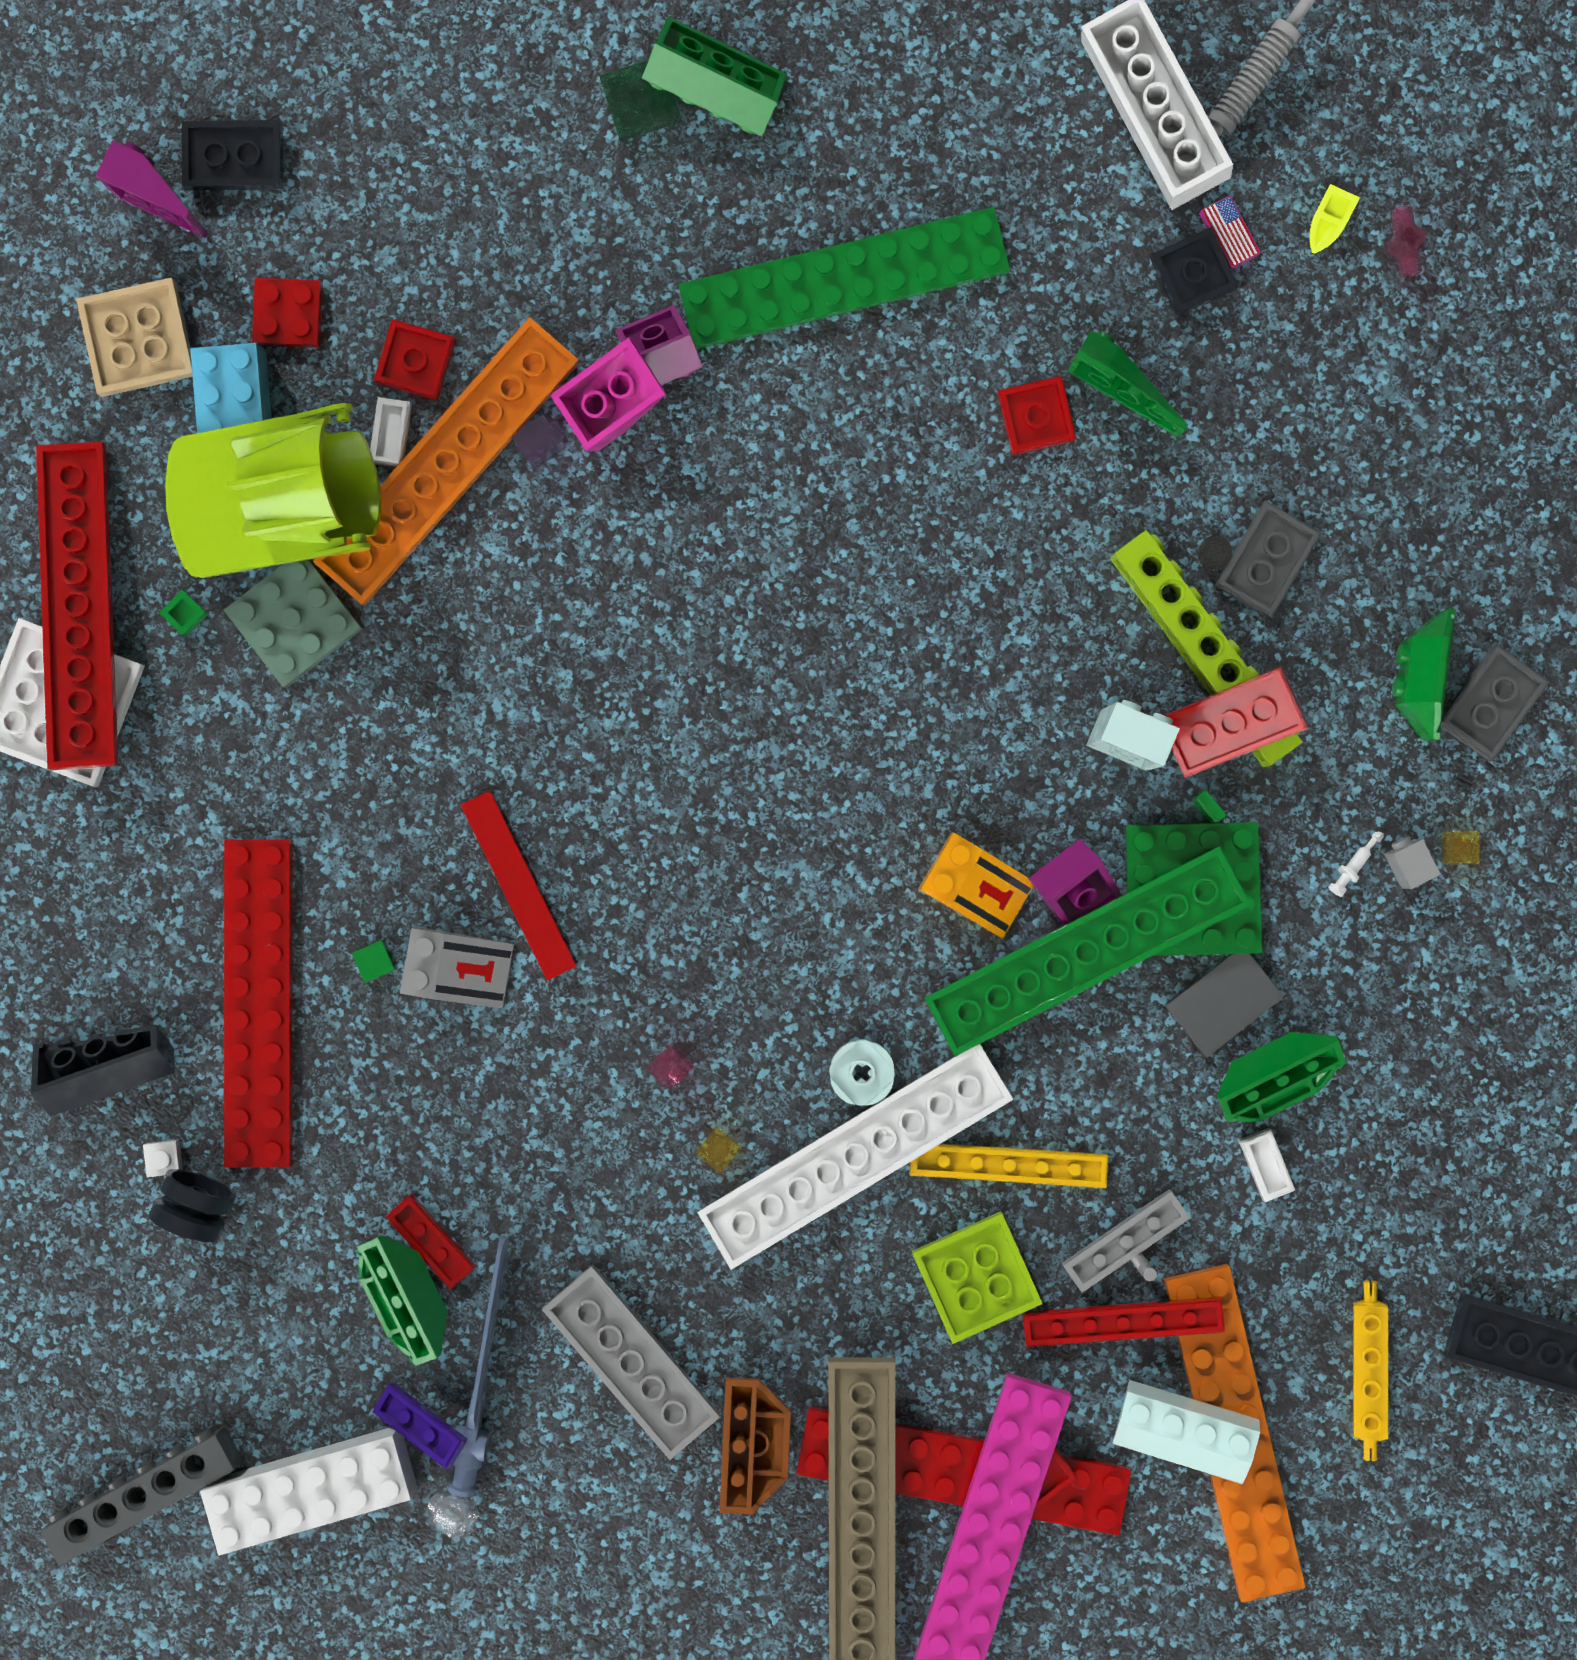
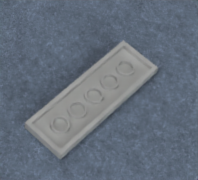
[542,1264,720,1460]

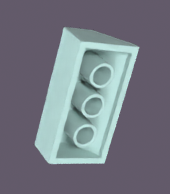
[1113,1380,1260,1484]

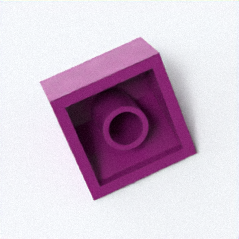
[615,305,702,386]
[1029,839,1122,926]

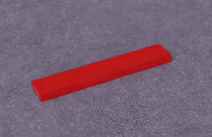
[461,791,577,981]
[1022,1297,1225,1347]

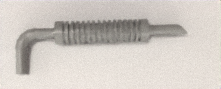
[1208,0,1316,137]

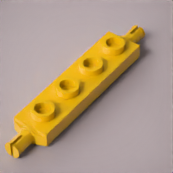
[1353,1280,1388,1461]

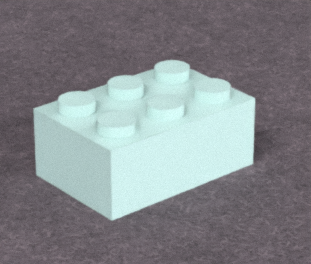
[1086,700,1180,771]

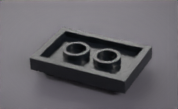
[181,120,283,190]

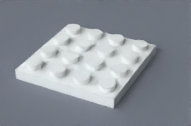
[0,618,145,787]

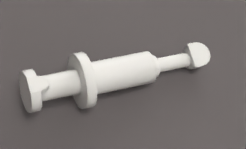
[1328,832,1384,897]

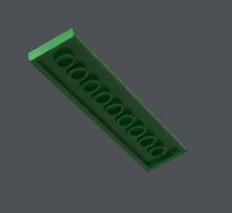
[678,207,1010,350]
[924,846,1251,1056]

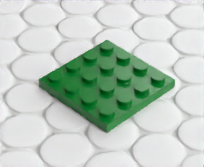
[1125,822,1262,956]

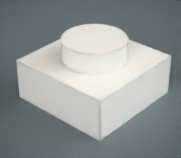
[143,1139,183,1177]

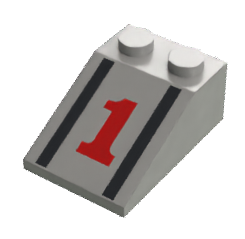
[400,927,515,1008]

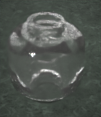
[427,1489,479,1539]

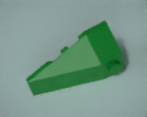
[1067,330,1188,437]

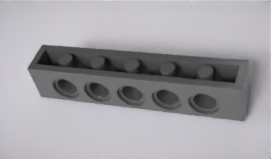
[40,1426,243,1566]

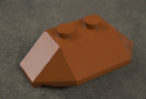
[719,1377,791,1515]

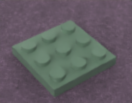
[224,559,363,688]

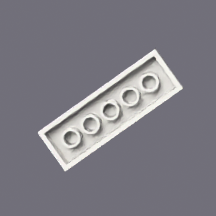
[1081,0,1233,210]
[200,1427,418,1556]

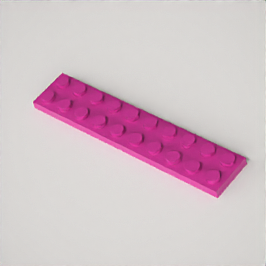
[913,1373,1072,1660]

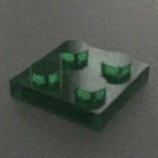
[599,60,681,142]

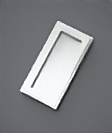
[370,397,412,467]
[1238,1128,1295,1202]

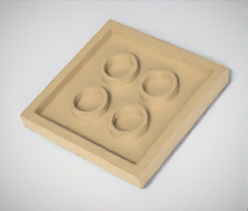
[76,278,193,397]

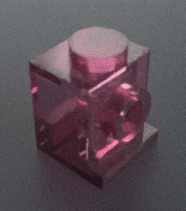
[646,1042,694,1089]

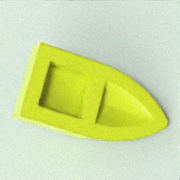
[1310,184,1360,254]

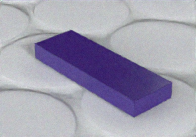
[372,1383,468,1469]

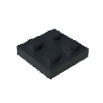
[1150,227,1238,316]

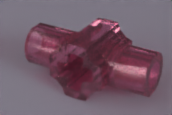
[1387,206,1426,277]

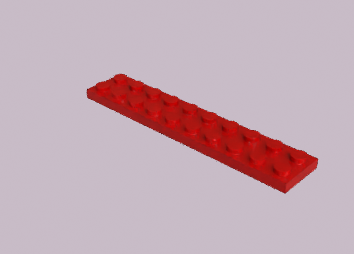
[36,441,119,771]
[224,839,293,1168]
[796,1406,1131,1536]

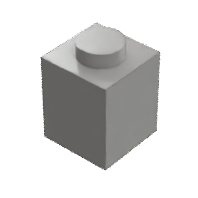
[1384,836,1441,889]

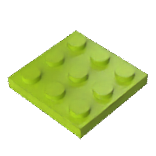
[912,1211,1043,1344]

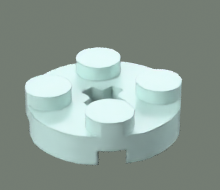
[829,1039,895,1106]

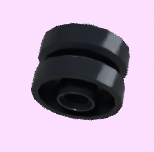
[149,1169,237,1242]

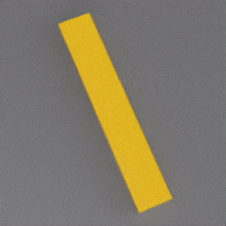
[910,1143,1108,1188]

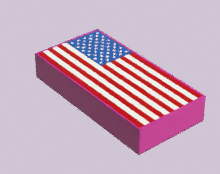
[1199,195,1261,270]

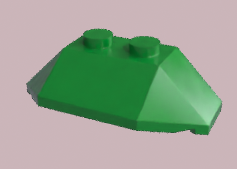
[1392,608,1456,742]
[1217,1032,1346,1122]
[357,1235,448,1366]

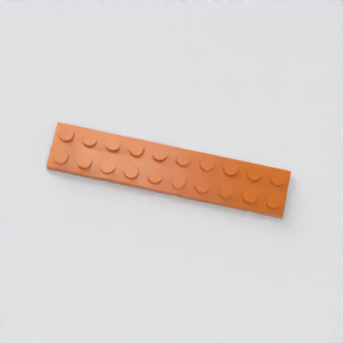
[313,317,580,606]
[1164,1264,1306,1603]

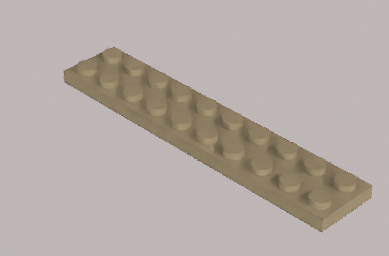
[828,1357,895,1660]

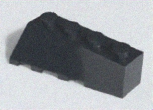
[31,1025,175,1116]

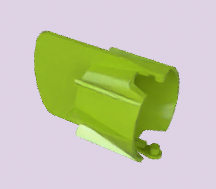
[165,403,381,578]

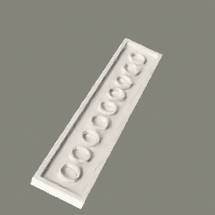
[697,1044,1013,1270]

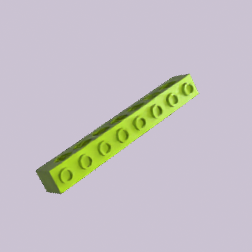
[1110,530,1303,767]

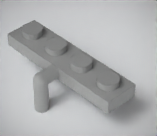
[1062,1189,1190,1293]

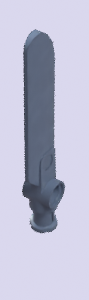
[448,1236,508,1497]

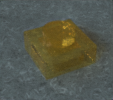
[1442,831,1480,864]
[695,1126,741,1174]

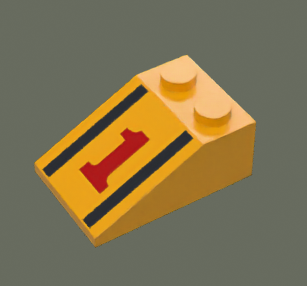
[918,833,1033,939]

